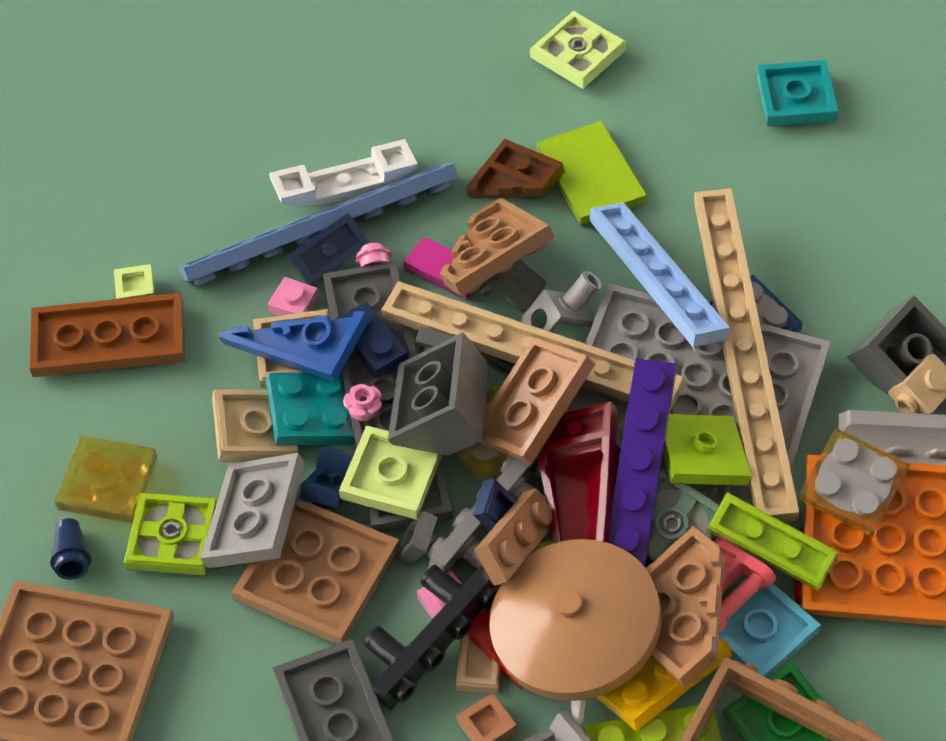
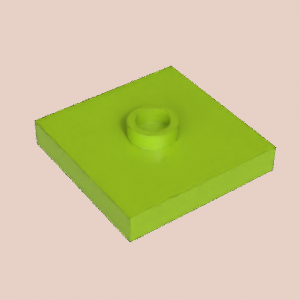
[663,414,752,486]

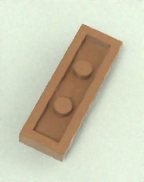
[474,488,552,586]

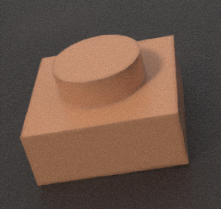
[457,693,517,741]

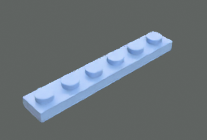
[589,202,730,347]

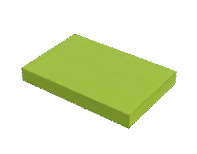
[537,121,647,226]

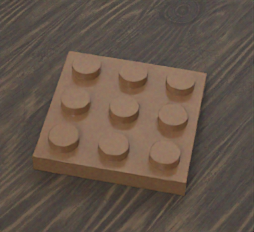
[231,497,400,644]

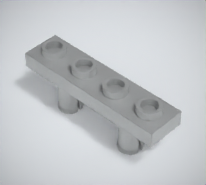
[427,455,546,573]

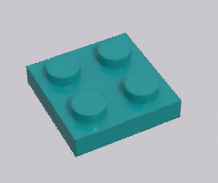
[756,60,839,126]
[266,372,354,446]

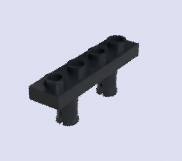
[364,565,501,711]

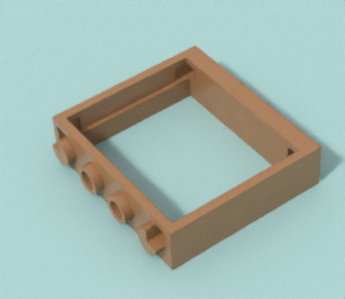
[680,656,887,741]

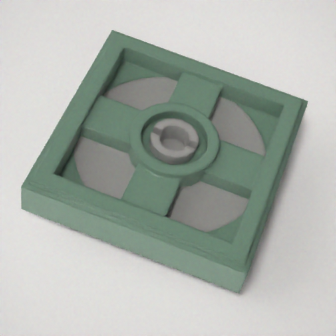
[648,468,720,562]

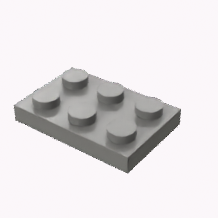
[200,453,305,568]

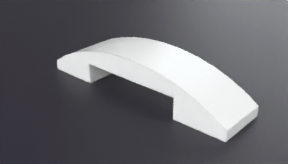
[270,139,418,206]

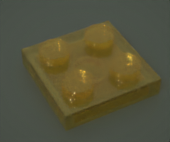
[54,435,158,523]

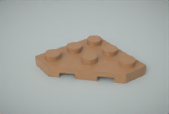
[440,198,555,296]
[646,526,725,688]

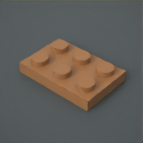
[479,337,595,464]

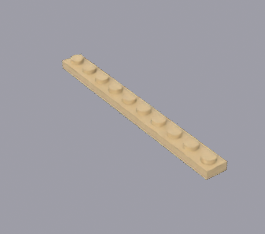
[694,188,799,522]

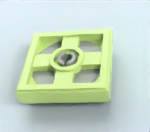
[530,11,627,89]

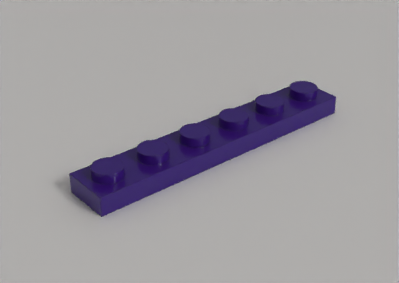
[607,358,677,568]

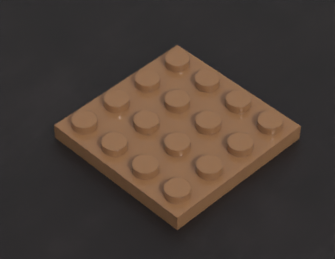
[0,580,174,741]

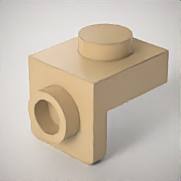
[888,353,946,414]

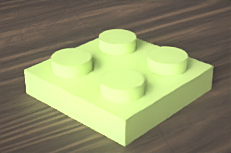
[339,425,442,520]

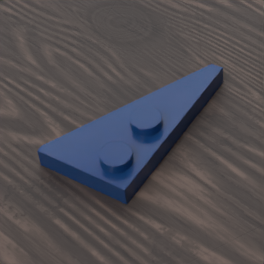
[218,311,369,382]

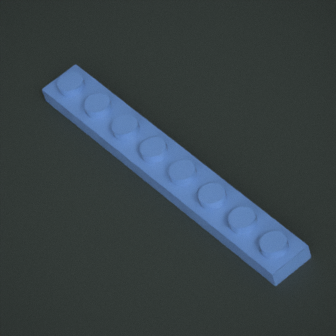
[178,163,458,285]

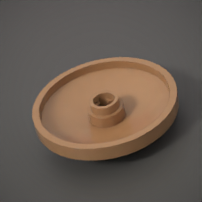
[490,539,662,701]

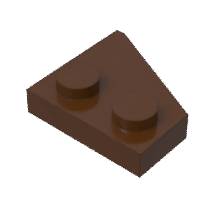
[465,139,565,198]

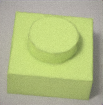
[114,264,155,299]

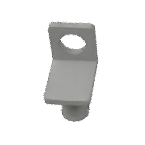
[521,271,602,332]

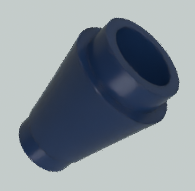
[50,518,92,580]

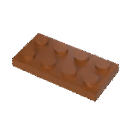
[29,293,185,377]

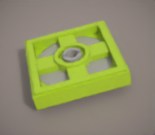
[123,493,218,576]

